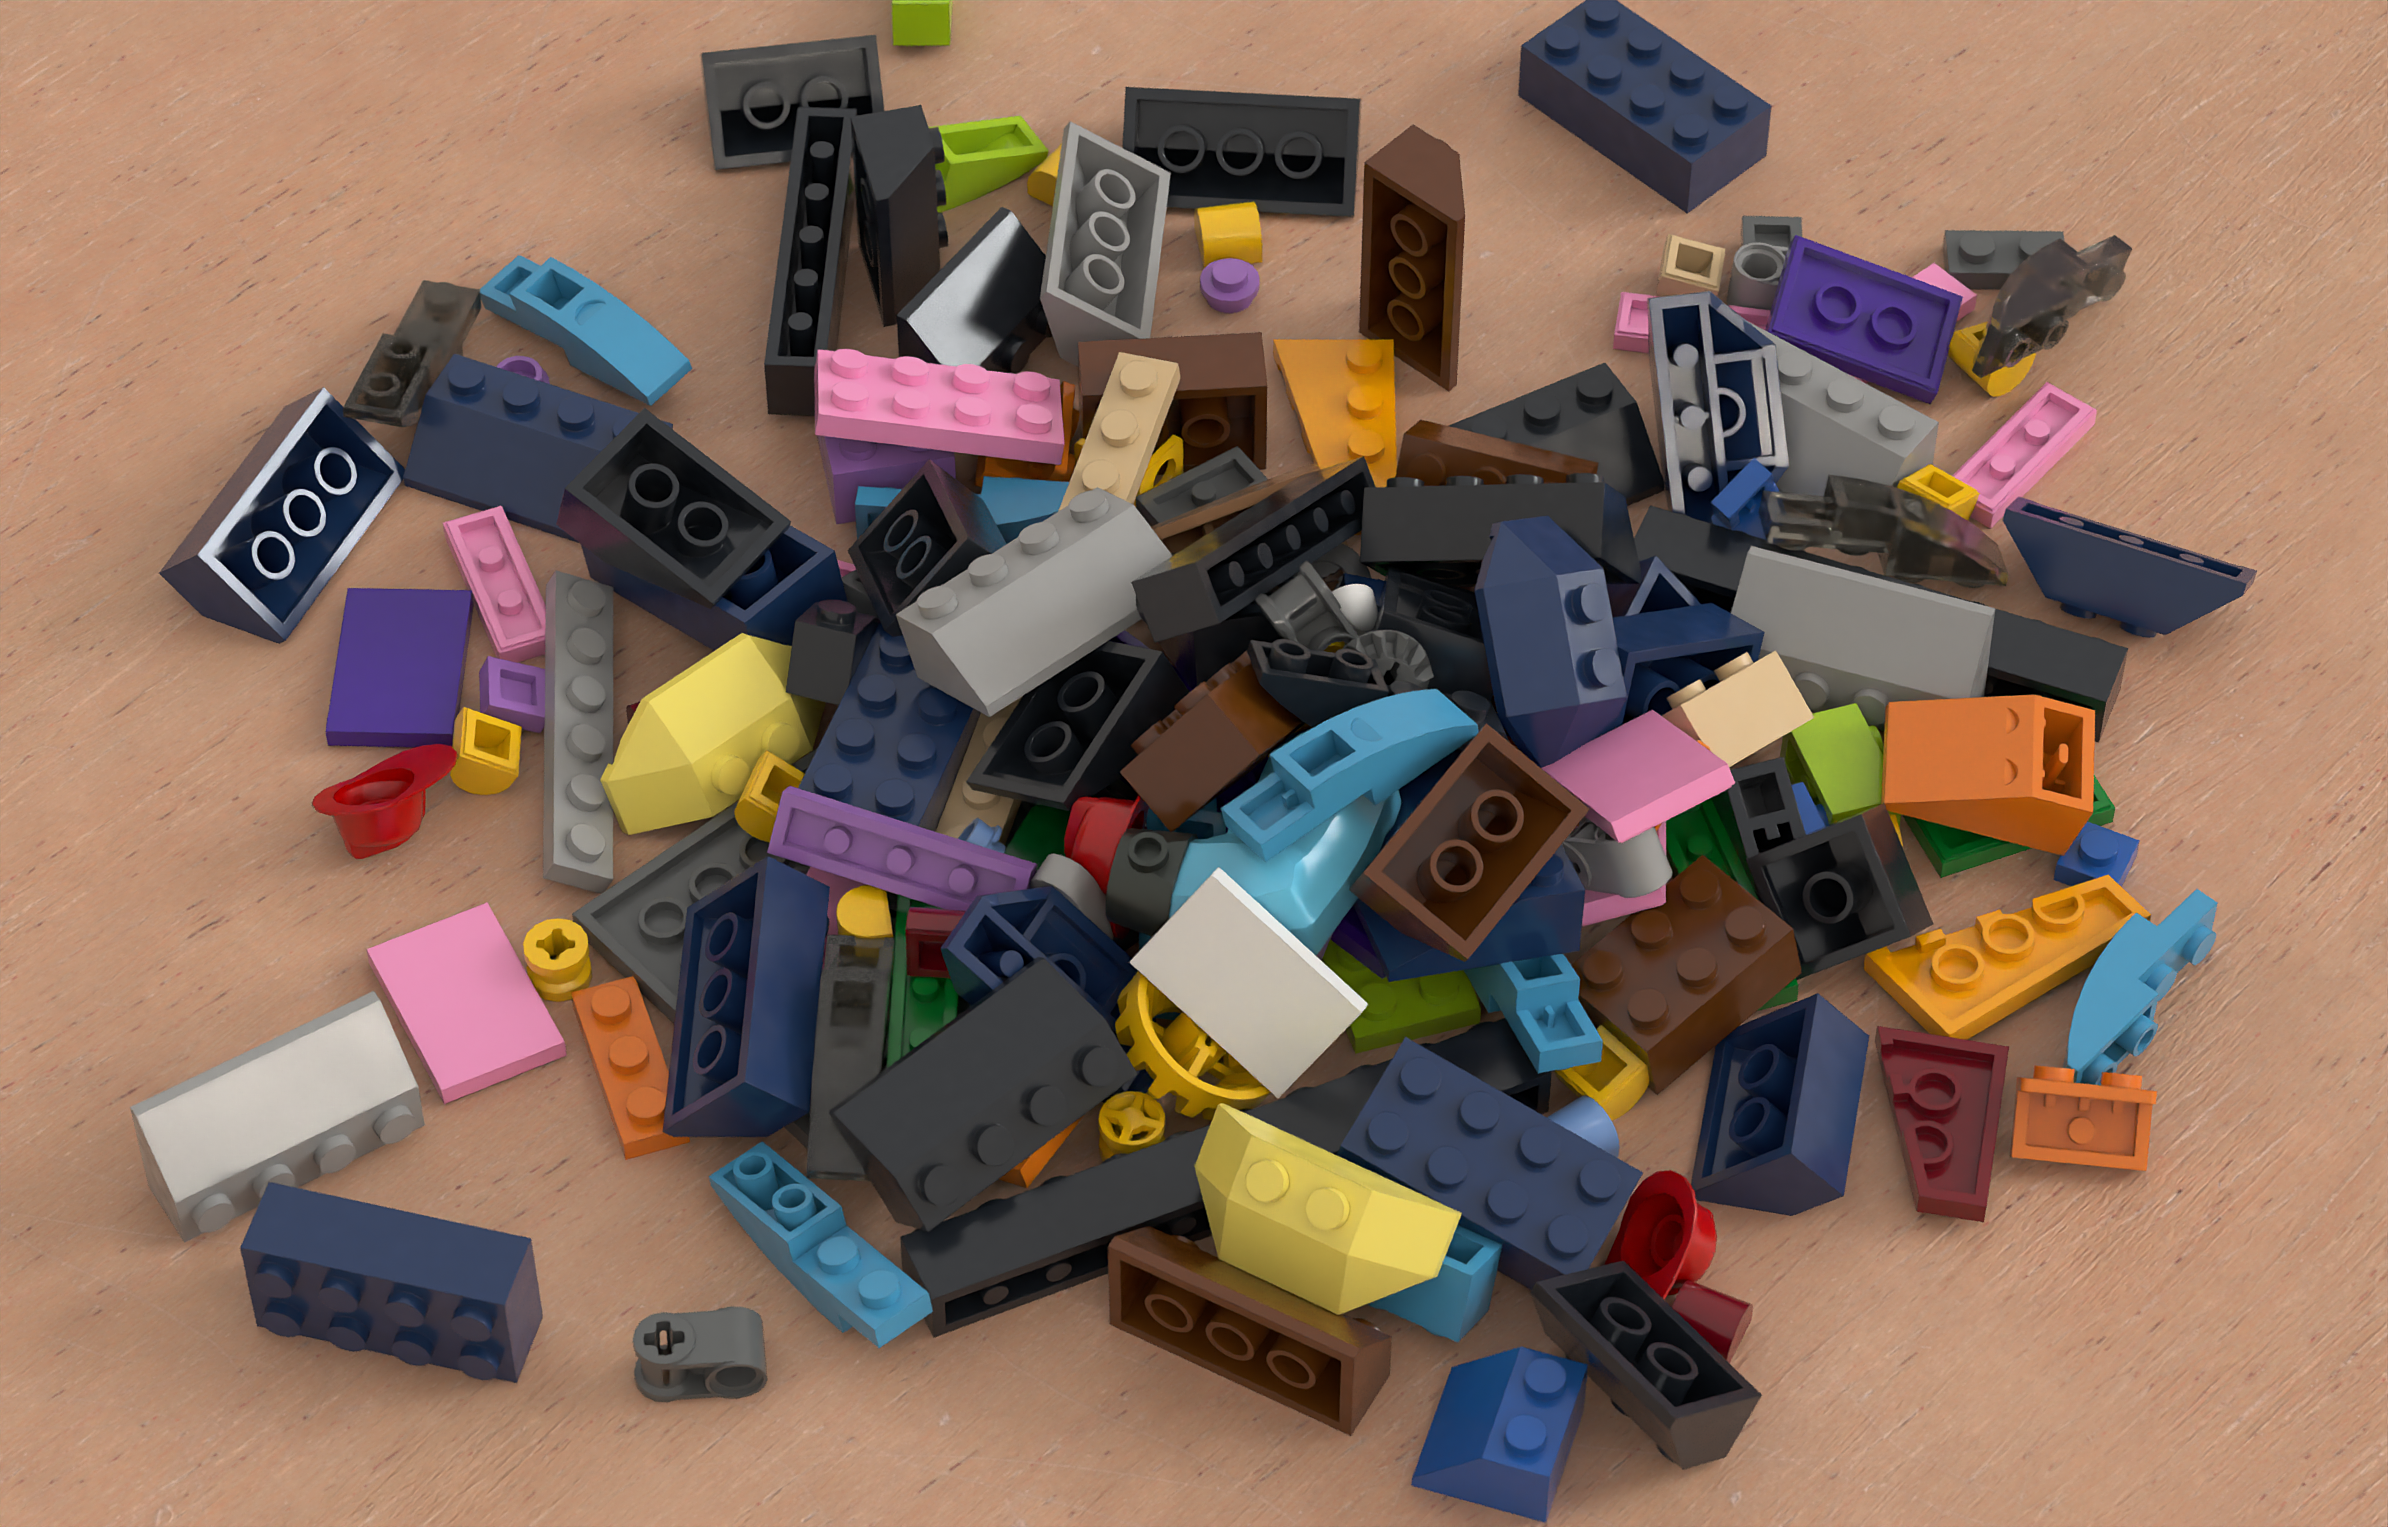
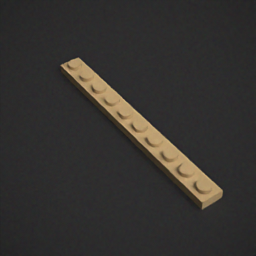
[935,352,1181,846]

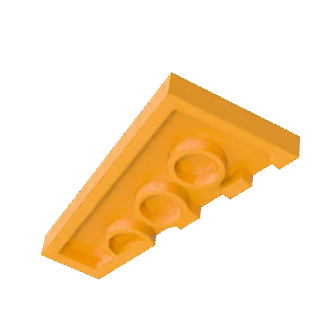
[1273,339,1397,535]
[1863,875,2151,1040]

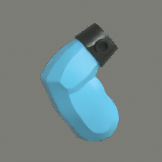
[1106,728,1402,955]

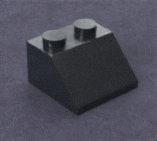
[1745,803,1933,980]

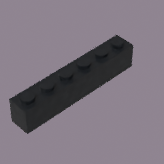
[764,107,857,416]
[1131,456,1376,643]

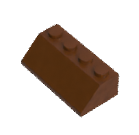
[1359,124,1465,391]
[1108,1226,1392,1436]

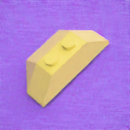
[600,633,826,835]
[1194,1103,1462,1315]

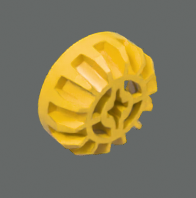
[1115,971,1271,1121]

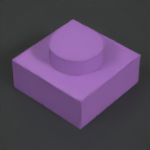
[479,656,545,733]

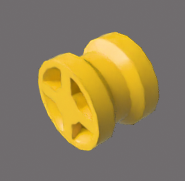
[523,918,593,1002]
[1098,1091,1165,1162]

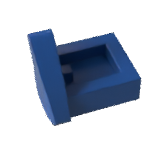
[1711,458,1787,543]

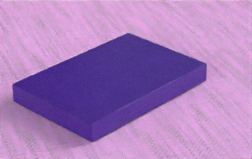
[1765,235,1963,404]
[325,588,474,747]

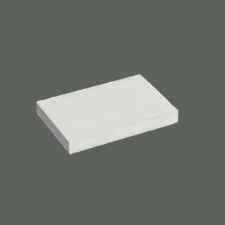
[1129,867,1368,1098]

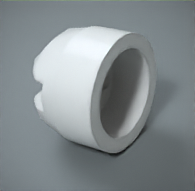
[1332,584,1378,636]

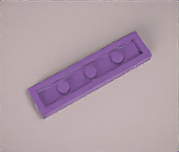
[767,786,1037,911]

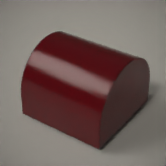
[905,907,966,978]
[1672,1280,1753,1363]

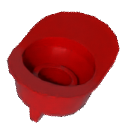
[312,744,458,859]
[1064,795,1149,940]
[1604,1170,1717,1300]

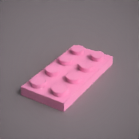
[814,349,1065,465]

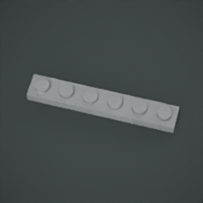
[543,570,613,894]

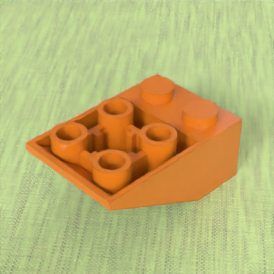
[1881,695,2095,856]

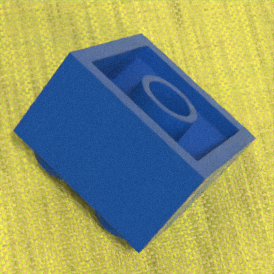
[1412,1347,1588,1523]

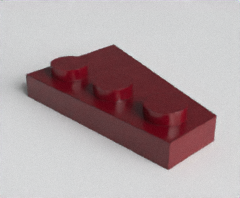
[1875,1026,2009,1222]

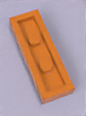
[571,976,690,1160]

